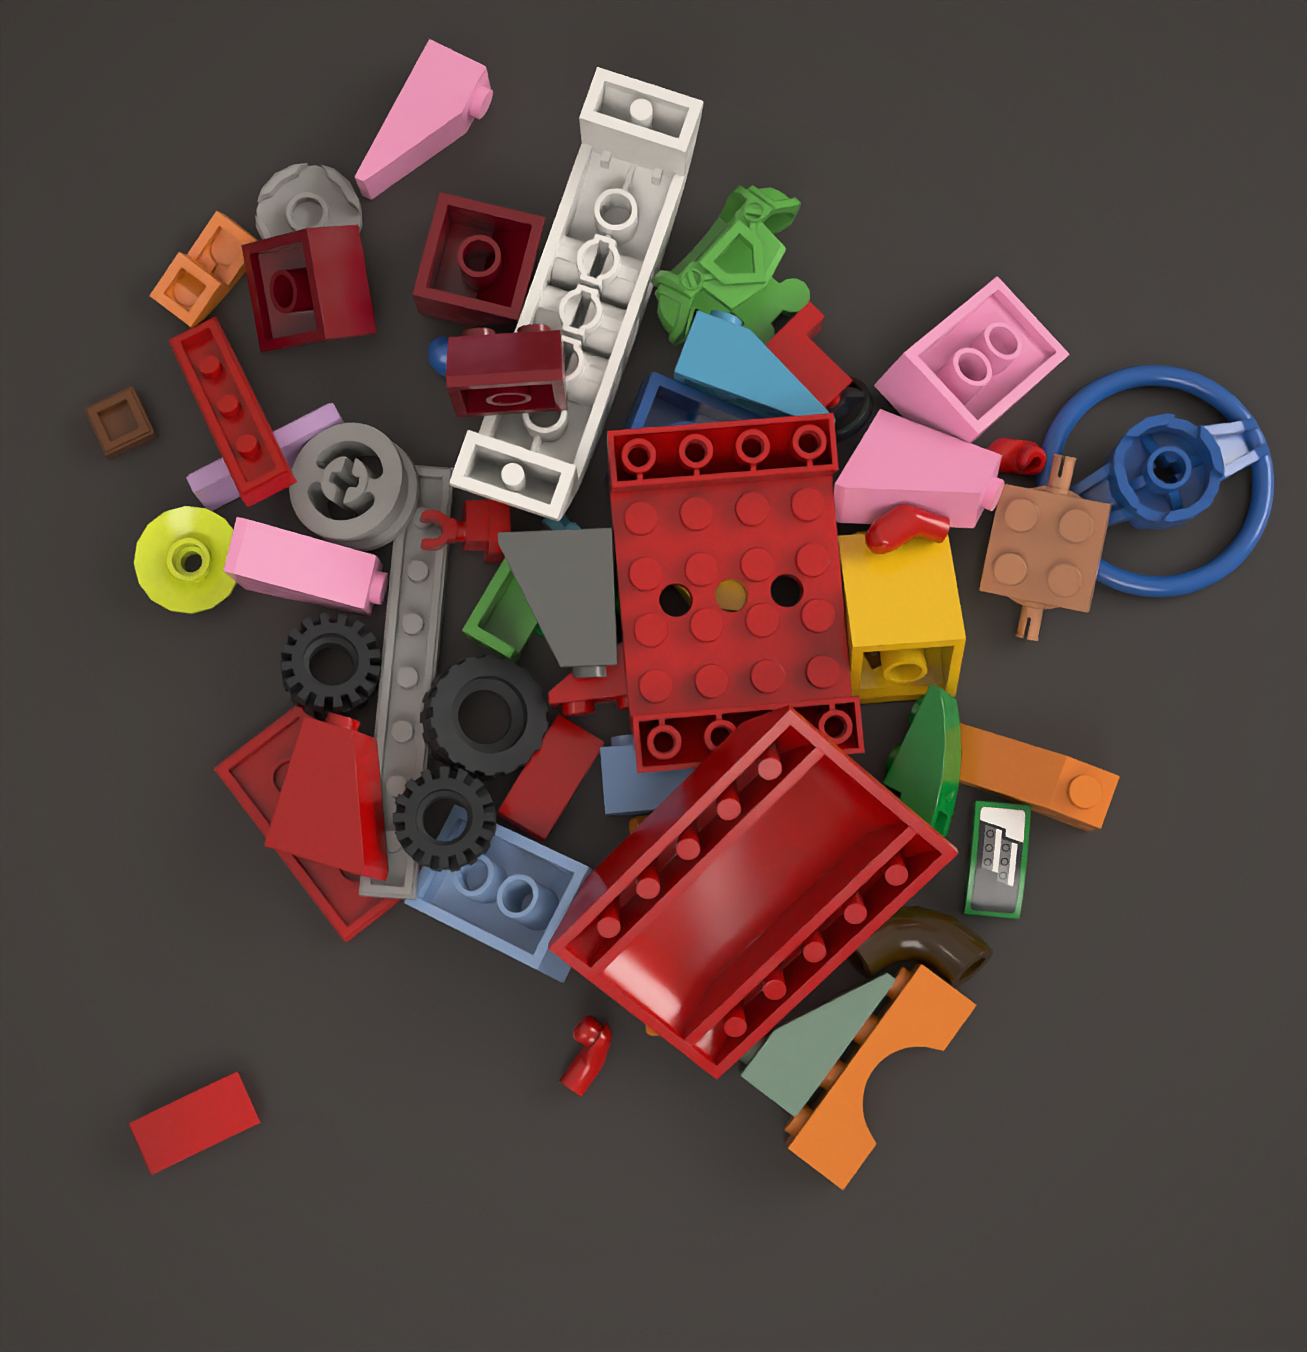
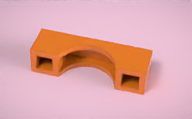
[784,963,976,1190]

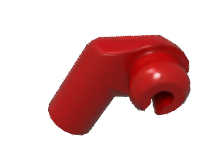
[986,437,1047,476]
[865,504,950,555]
[559,1015,613,1097]

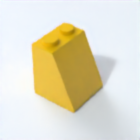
[838,531,966,704]

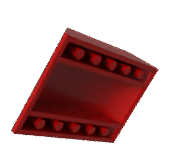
[548,705,959,1080]

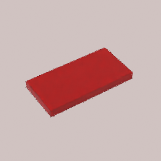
[213,704,422,943]

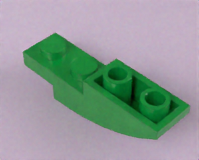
[883,684,962,839]

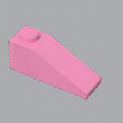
[355,39,493,200]

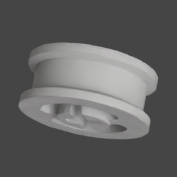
[289,423,420,552]

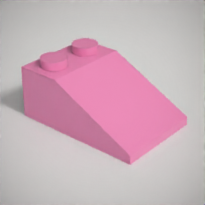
[874,276,1070,443]

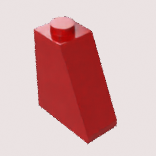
[264,712,389,882]

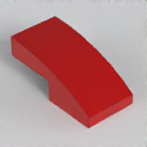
[497,715,605,844]
[128,1071,261,1176]

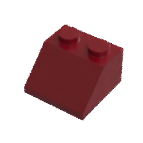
[412,192,546,326]
[241,224,377,352]
[446,324,568,418]

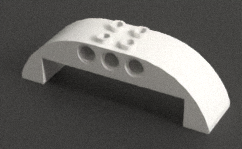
[449,67,703,521]

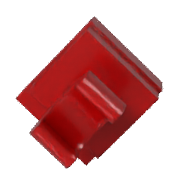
[420,499,511,563]

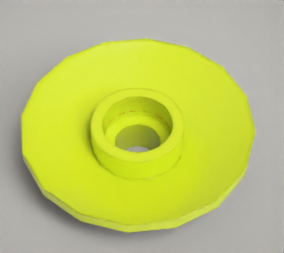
[134,506,237,614]

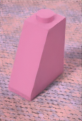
[834,409,1005,528]
[223,517,388,617]

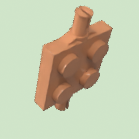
[979,454,1112,641]

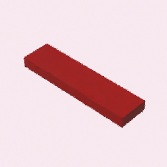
[168,316,297,507]

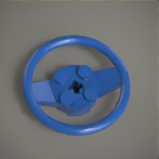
[1037,365,1274,598]

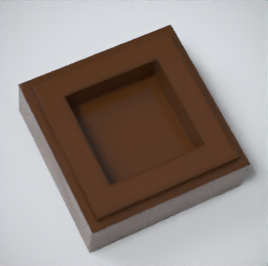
[84,386,158,460]

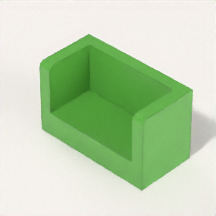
[462,558,539,664]

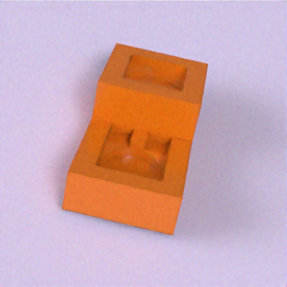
[149,211,259,328]

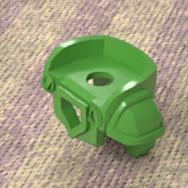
[651,185,810,346]

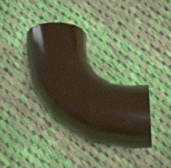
[847,905,993,988]

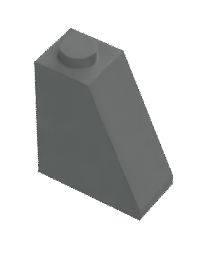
[498,528,618,678]

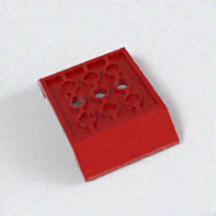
[607,413,865,773]

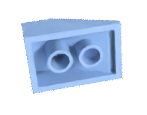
[404,804,594,983]

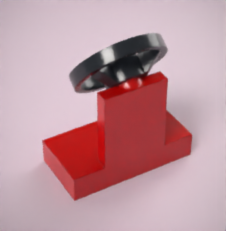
[765,301,873,443]

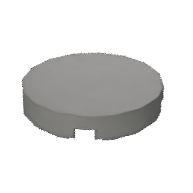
[255,163,363,240]

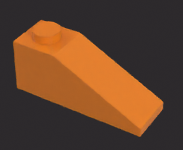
[959,723,1120,832]

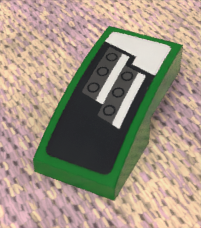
[963,801,1031,920]

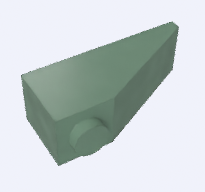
[739,972,896,1118]

